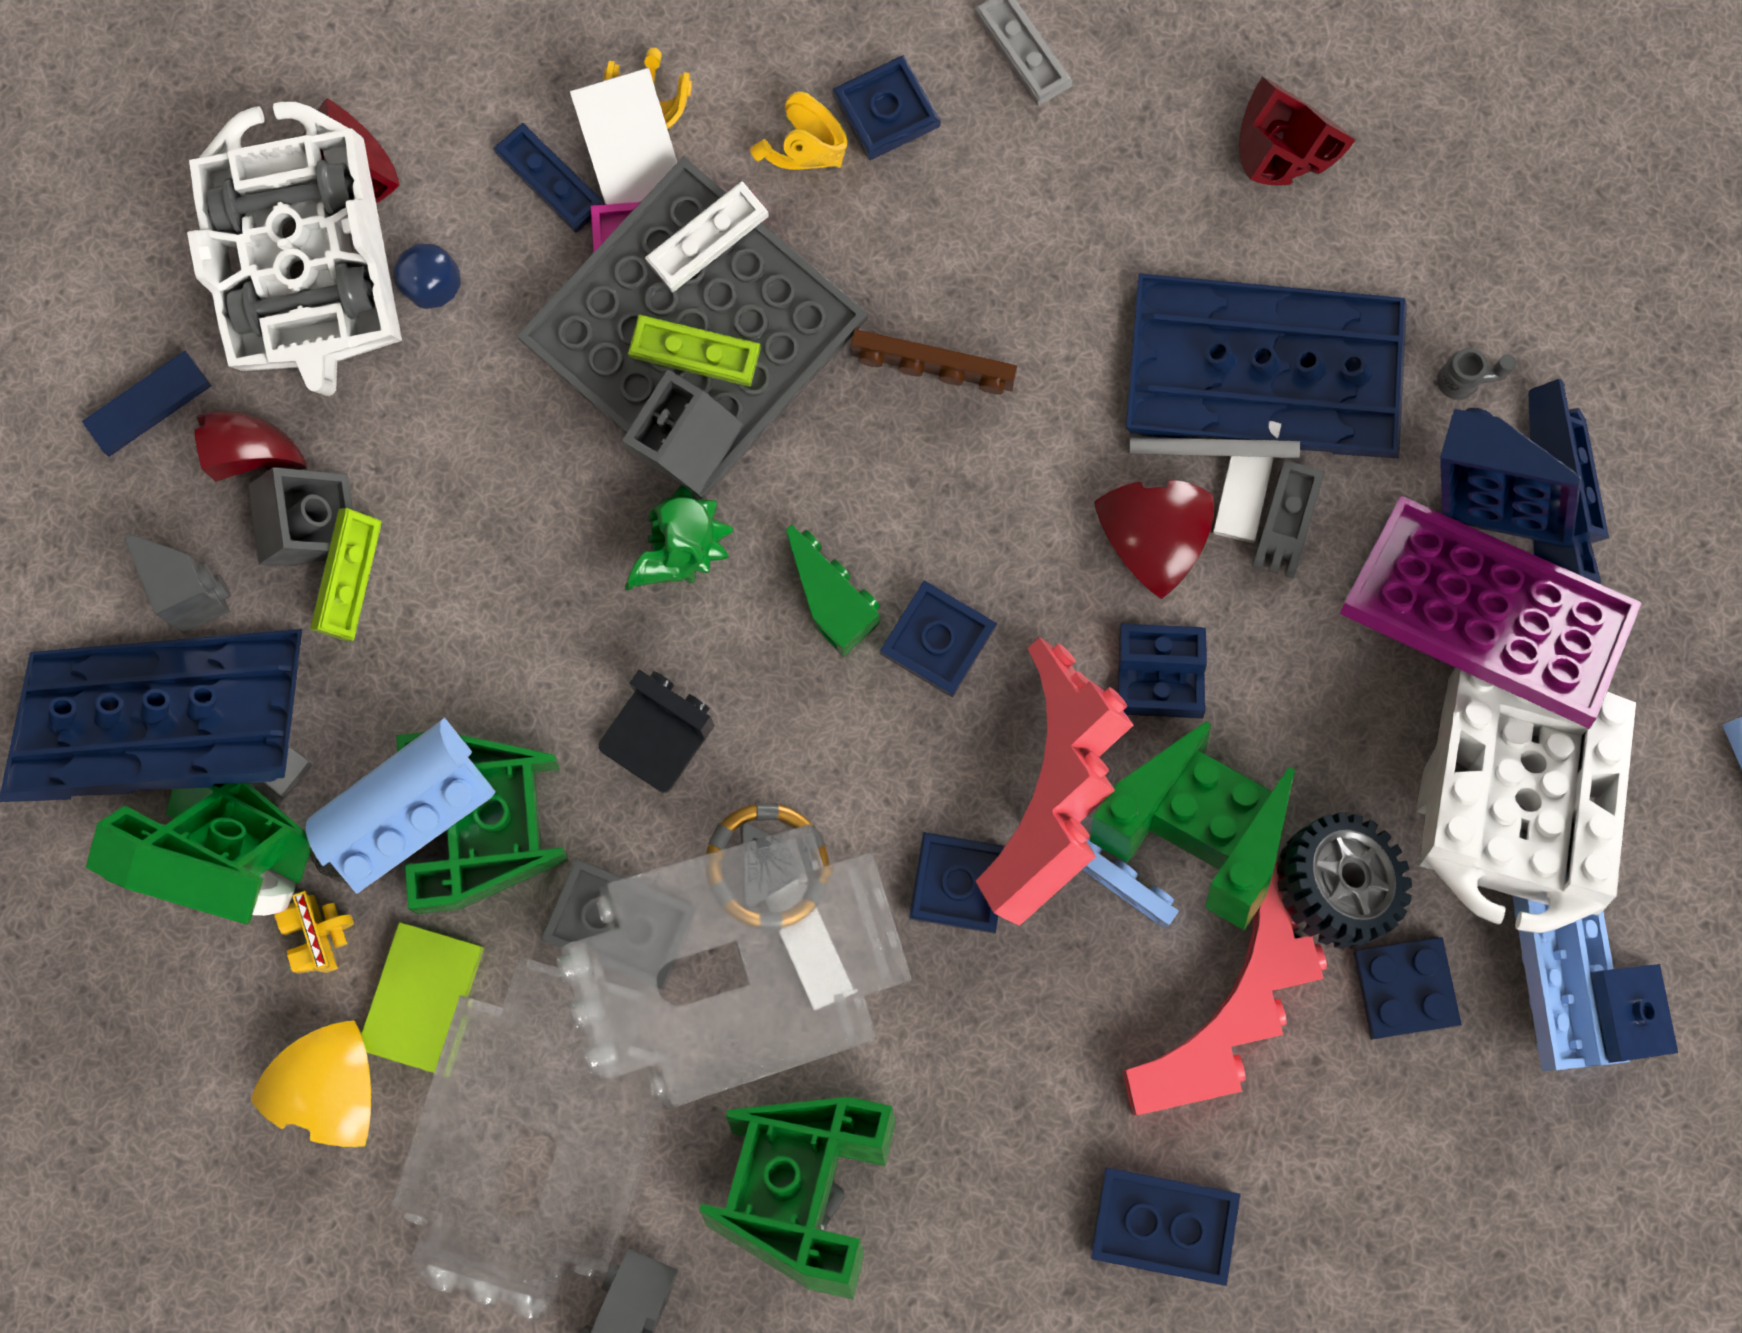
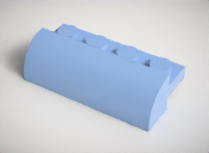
[306,717,496,894]
[1512,895,1630,1071]

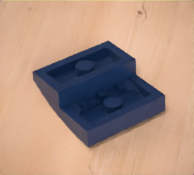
[1118,624,1207,719]

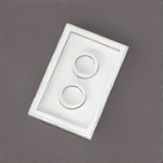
[570,68,678,205]

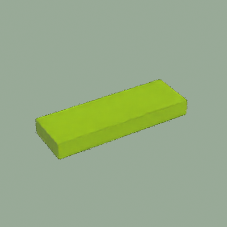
[628,315,761,387]
[310,508,382,641]

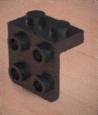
[599,669,715,793]

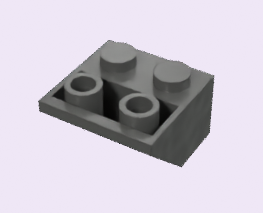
[622,369,744,496]

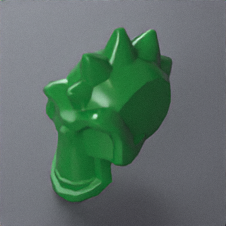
[625,485,733,591]

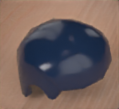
[393,244,461,309]

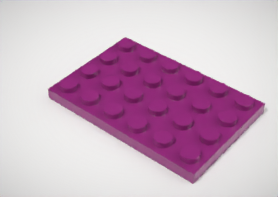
[1340,496,1642,729]

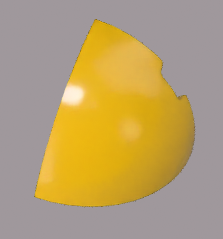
[251,1020,371,1147]

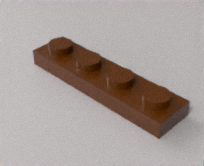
[851,329,1017,395]

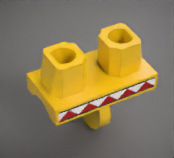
[274,891,354,974]

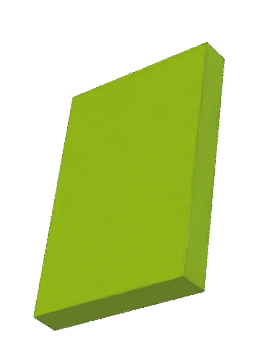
[361,922,484,1075]

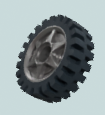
[1277,812,1412,949]

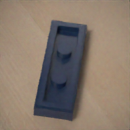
[493,122,605,233]
[82,351,212,457]

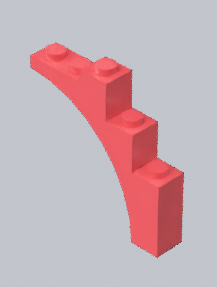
[976,637,1133,926]
[1122,861,1327,1115]

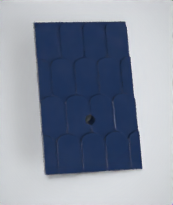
[1126,273,1407,458]
[0,629,302,802]

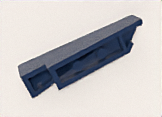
[1528,379,1609,584]

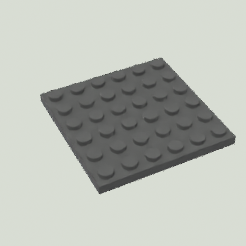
[517,156,868,500]

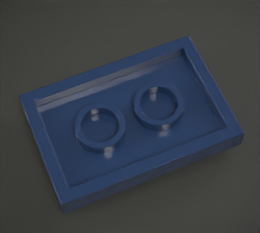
[1090,1167,1241,1286]

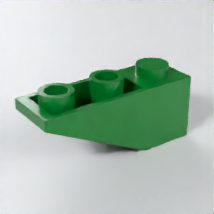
[786,524,880,657]

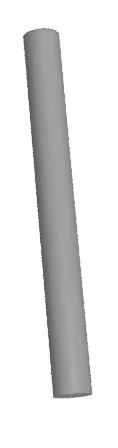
[1130,437,1300,458]

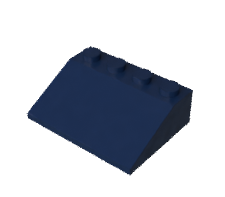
[1440,408,1581,548]

